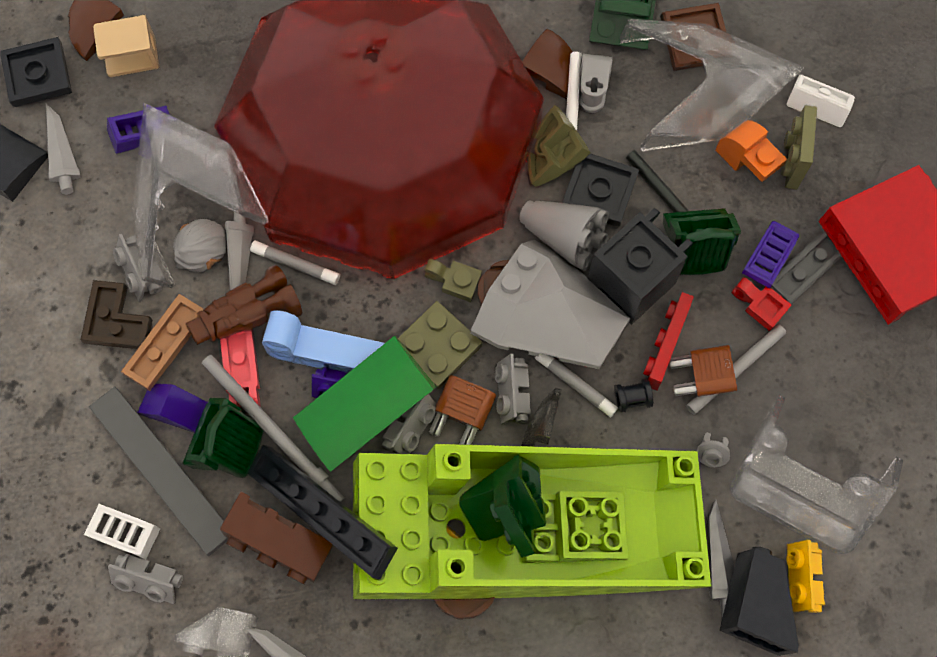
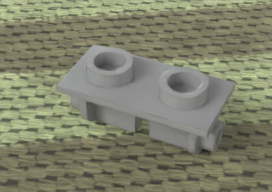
[113,234,162,302]
[495,354,531,425]
[381,394,437,454]
[108,553,183,604]

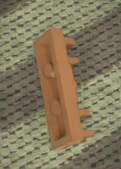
[121,294,204,391]

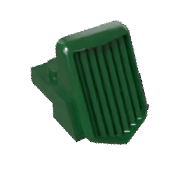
[589,0,656,50]
[663,208,741,275]
[182,398,264,478]
[459,454,546,558]

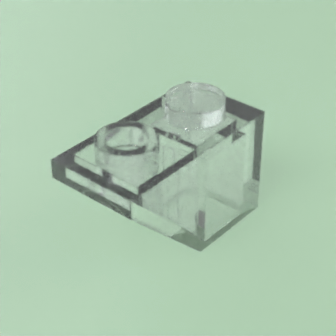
[174,607,258,657]

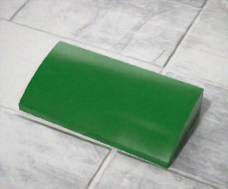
[293,336,436,472]

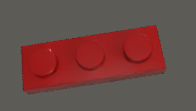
[643,292,694,391]

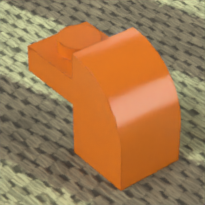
[715,120,787,182]

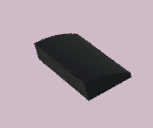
[0,124,48,202]

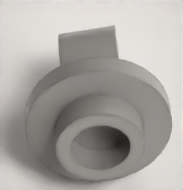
[697,432,730,467]

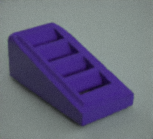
[107,106,176,154]
[742,221,799,288]

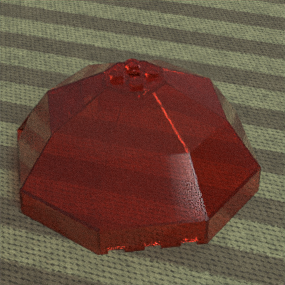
[214,0,544,279]

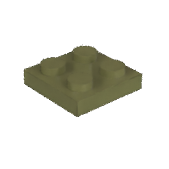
[781,105,817,190]
[398,301,483,390]

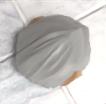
[173,219,227,273]

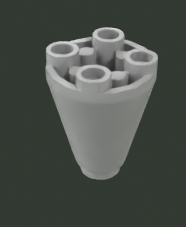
[520,200,609,271]

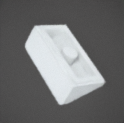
[787,75,855,127]

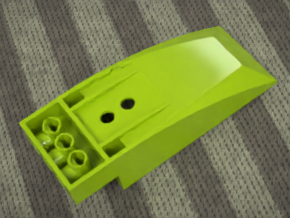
[353,444,711,599]

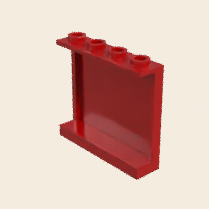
[818,165,937,325]

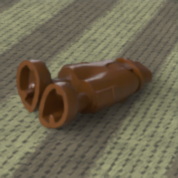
[186,265,302,345]

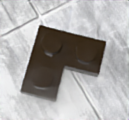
[80,280,153,349]

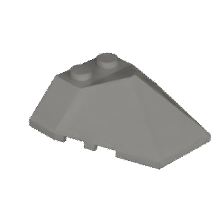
[471,240,630,369]

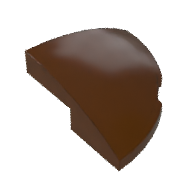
[68,0,124,61]
[520,29,572,99]

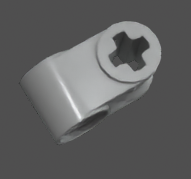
[579,54,612,113]

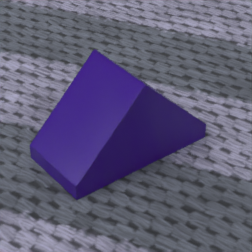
[137,384,208,433]

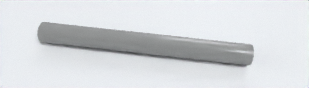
[686,324,786,415]

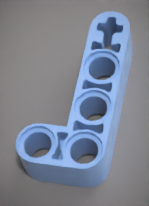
[262,310,385,373]

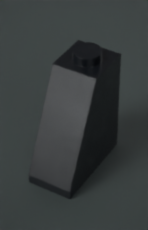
[719,547,799,656]

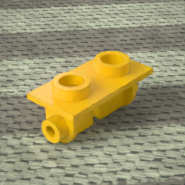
[786,540,825,613]

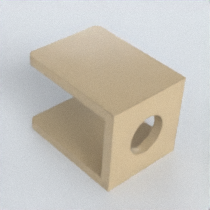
[93,15,159,77]

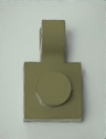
[425,259,482,303]

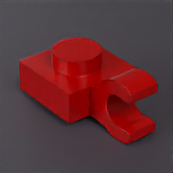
[731,277,792,331]

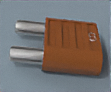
[669,345,737,397]
[429,375,497,445]

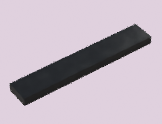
[248,445,398,579]

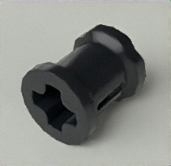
[614,378,654,413]

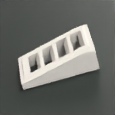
[84,504,160,560]

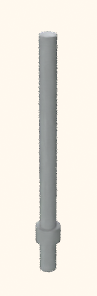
[202,355,345,502]

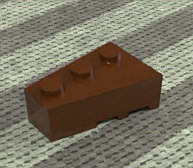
[220,492,333,585]

